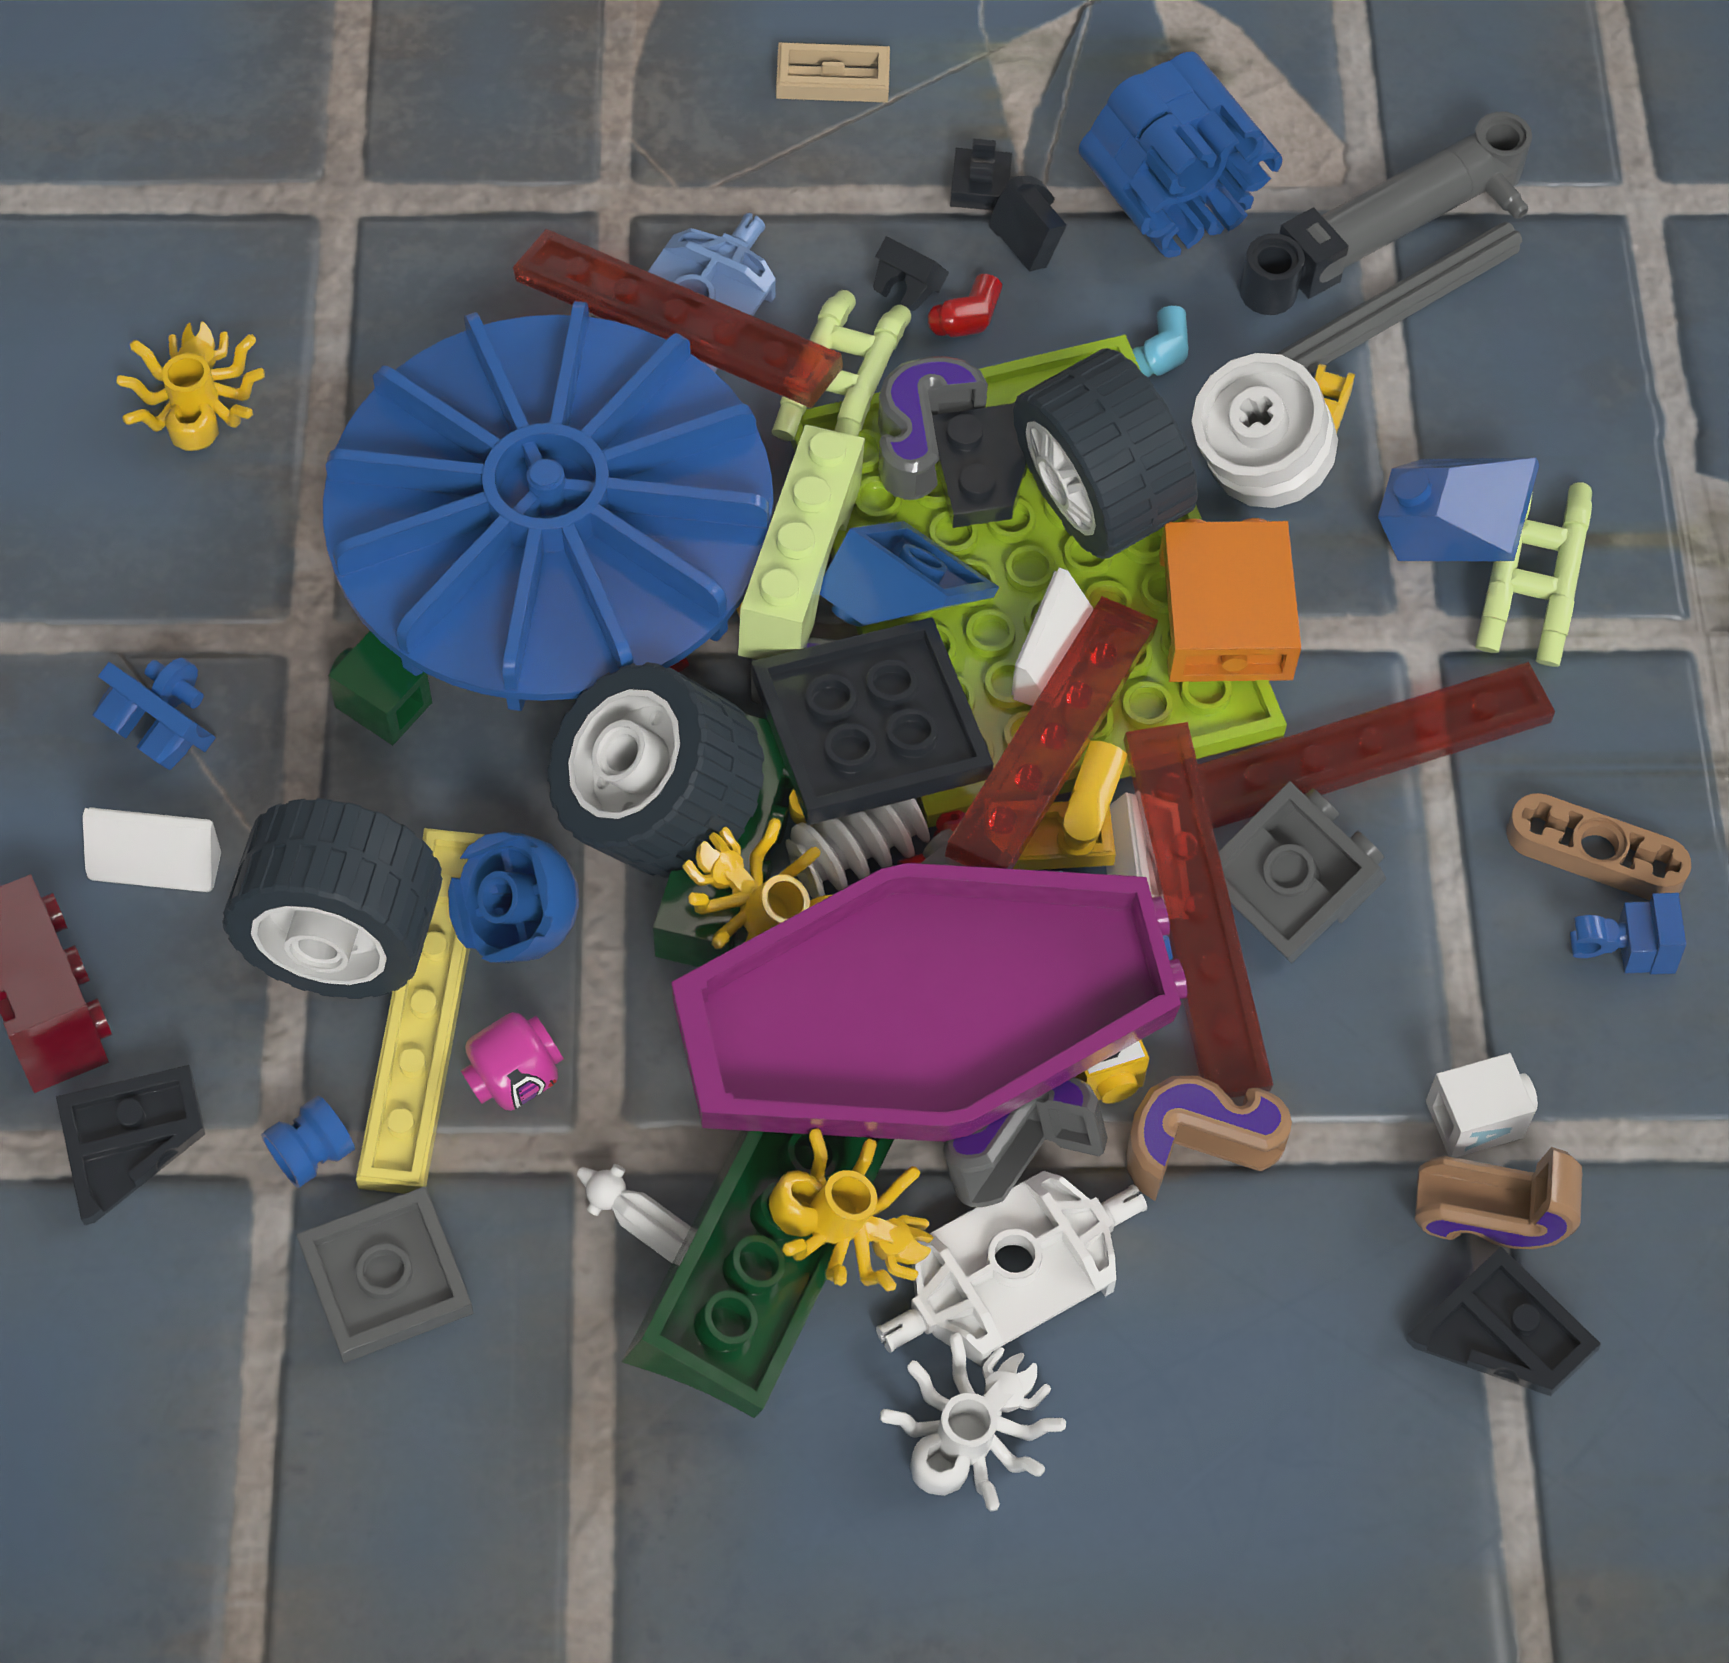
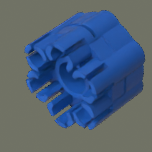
[1079,52,1283,258]

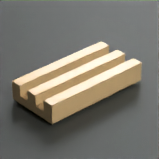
[776,43,890,102]

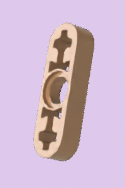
[1506,793,1692,900]

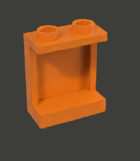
[1159,518,1301,682]

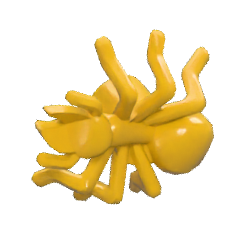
[116,322,265,451]
[683,818,834,949]
[769,1128,934,1292]

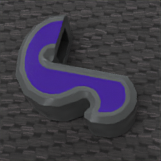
[878,356,988,500]
[943,1077,1108,1207]

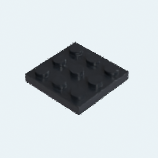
[751,617,994,825]

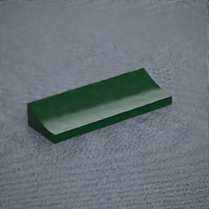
[621,1130,894,1418]

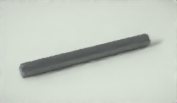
[1275,222,1523,374]

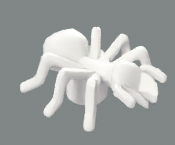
[880,1333,1066,1511]

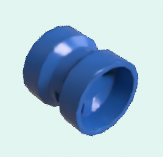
[261,1095,355,1188]

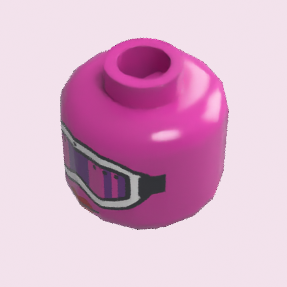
[461,1012,564,1111]

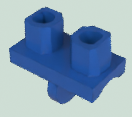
[92,658,216,770]

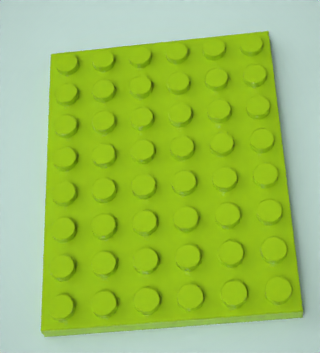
[791,334,1287,828]

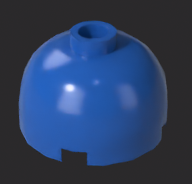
[448,832,579,963]

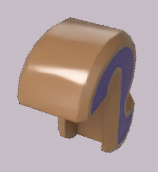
[1126,1076,1292,1201]
[1415,1146,1583,1250]

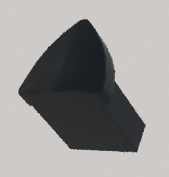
[989,176,1067,272]

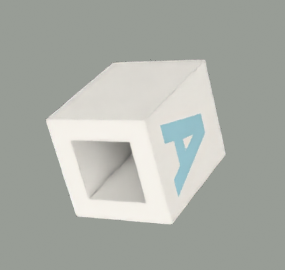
[1426,1053,1538,1158]

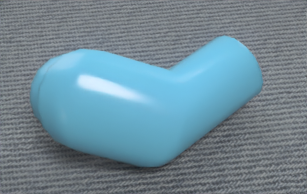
[1132,306,1189,377]

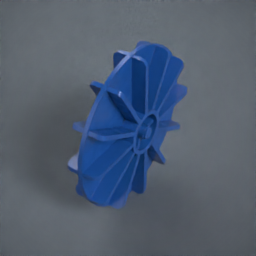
[323,301,774,711]

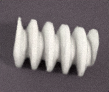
[786,799,930,899]

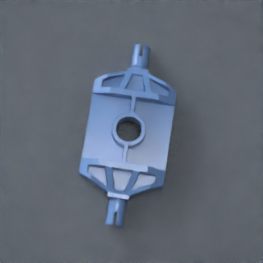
[614,213,776,372]

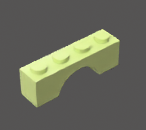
[738,424,865,660]

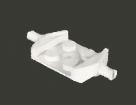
[876,1171,1147,1366]

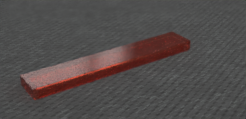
[513,229,843,408]
[945,596,1158,869]
[1185,662,1555,830]
[1123,722,1274,1098]

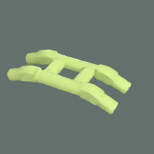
[772,290,911,441]
[1475,482,1592,667]

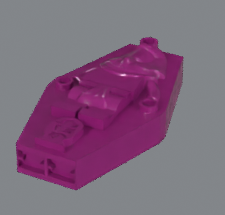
[671,863,1187,1142]

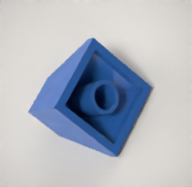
[1378,457,1539,561]
[820,521,999,627]

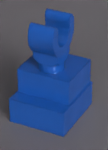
[1570,893,1686,975]

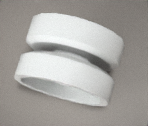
[1192,353,1338,508]

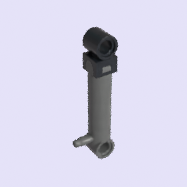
[1240,112,1532,315]

